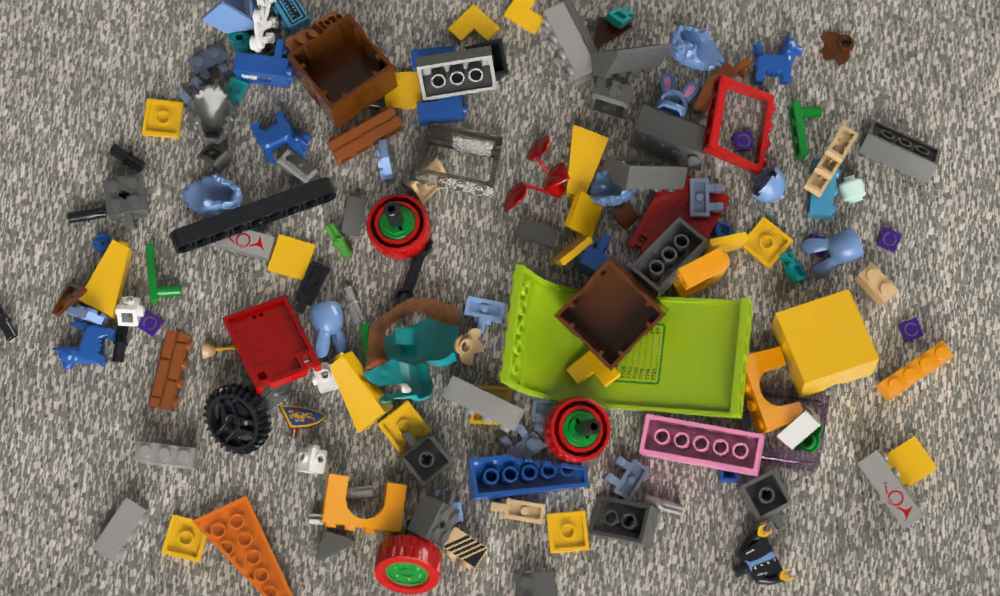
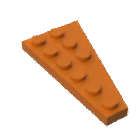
[192,495,293,596]

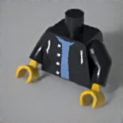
[731,523,794,585]

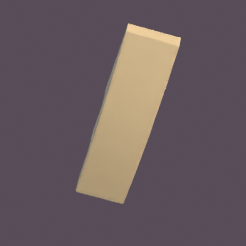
[803,124,859,198]

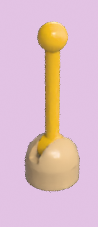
[202,342,236,358]

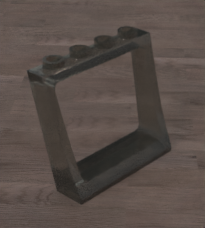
[409,121,503,198]

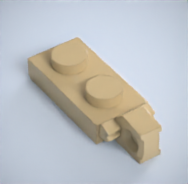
[490,498,546,525]

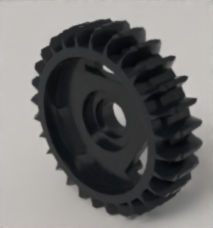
[203,383,272,455]

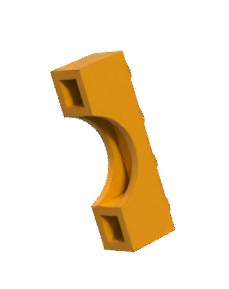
[875,340,954,402]

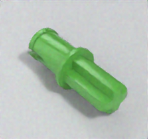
[325,222,353,259]

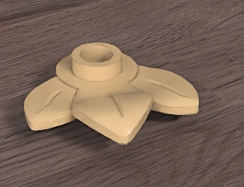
[454,328,484,366]

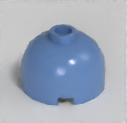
[750,165,787,203]

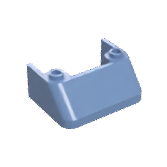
[202,0,258,33]

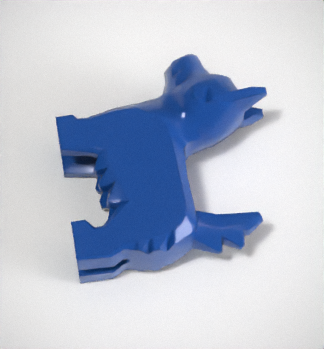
[753,32,804,85]
[250,111,312,164]
[52,319,117,370]

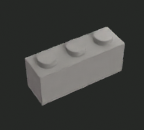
[134,441,199,470]
[92,497,149,562]

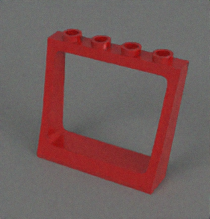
[702,74,776,175]

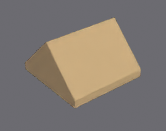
[404,157,450,204]

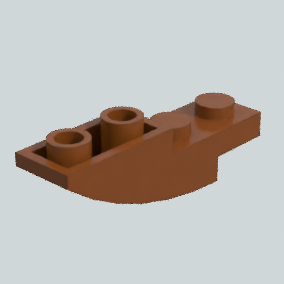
[285,11,343,51]
[693,57,751,116]

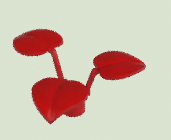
[504,134,570,213]

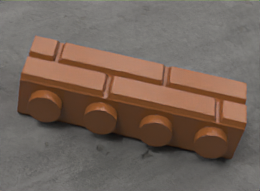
[327,106,404,166]
[148,330,194,412]

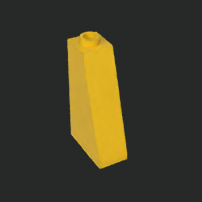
[566,125,609,202]
[78,239,133,320]
[330,351,393,433]

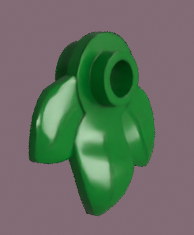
[794,420,823,453]

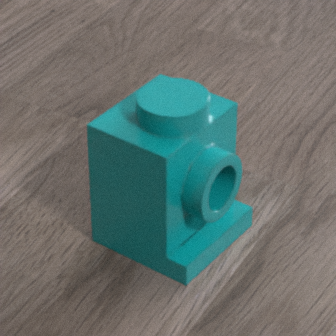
[227,31,251,53]

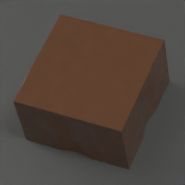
[287,13,398,129]
[554,256,669,371]

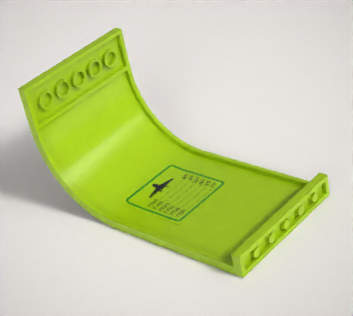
[499,264,753,419]

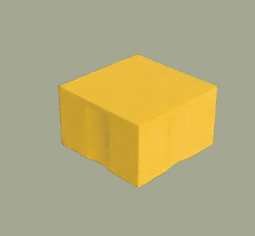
[771,289,879,398]

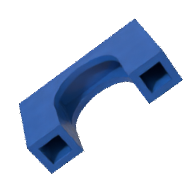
[410,45,467,126]

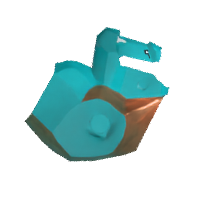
[363,297,459,403]

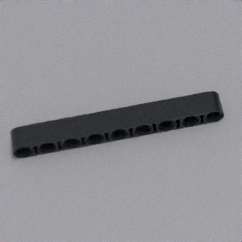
[170,177,337,254]

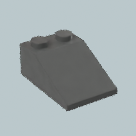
[588,495,660,548]

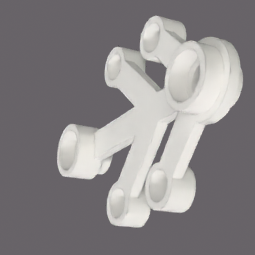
[249,0,279,52]

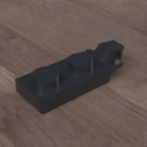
[295,261,330,314]

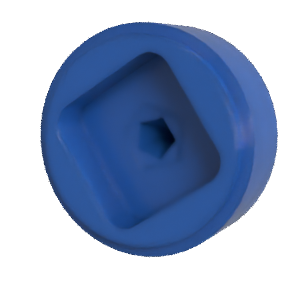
[712,222,732,238]
[93,233,112,253]

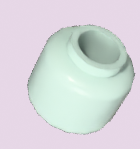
[839,175,866,204]

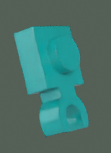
[605,5,636,29]
[225,77,249,110]
[779,250,807,284]

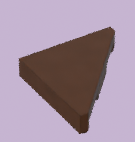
[594,16,633,49]
[52,283,87,317]

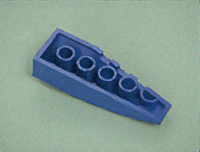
[468,455,589,501]

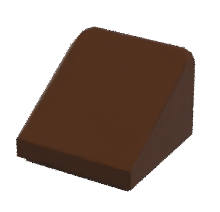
[613,203,639,231]

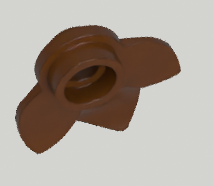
[820,32,854,66]

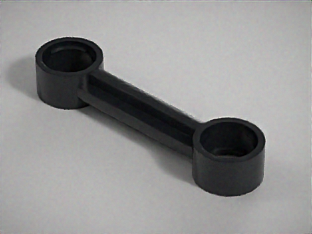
[395,238,433,305]

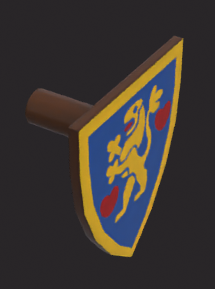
[279,405,327,438]

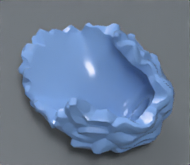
[669,25,725,72]
[590,170,637,207]
[182,174,242,217]

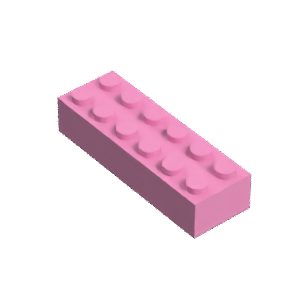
[639,414,765,477]

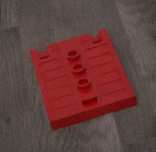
[627,174,730,254]
[222,295,322,394]

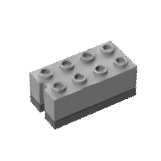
[541,0,598,87]

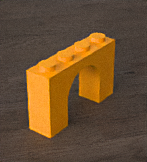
[671,247,730,298]
[744,346,803,434]
[320,474,407,536]

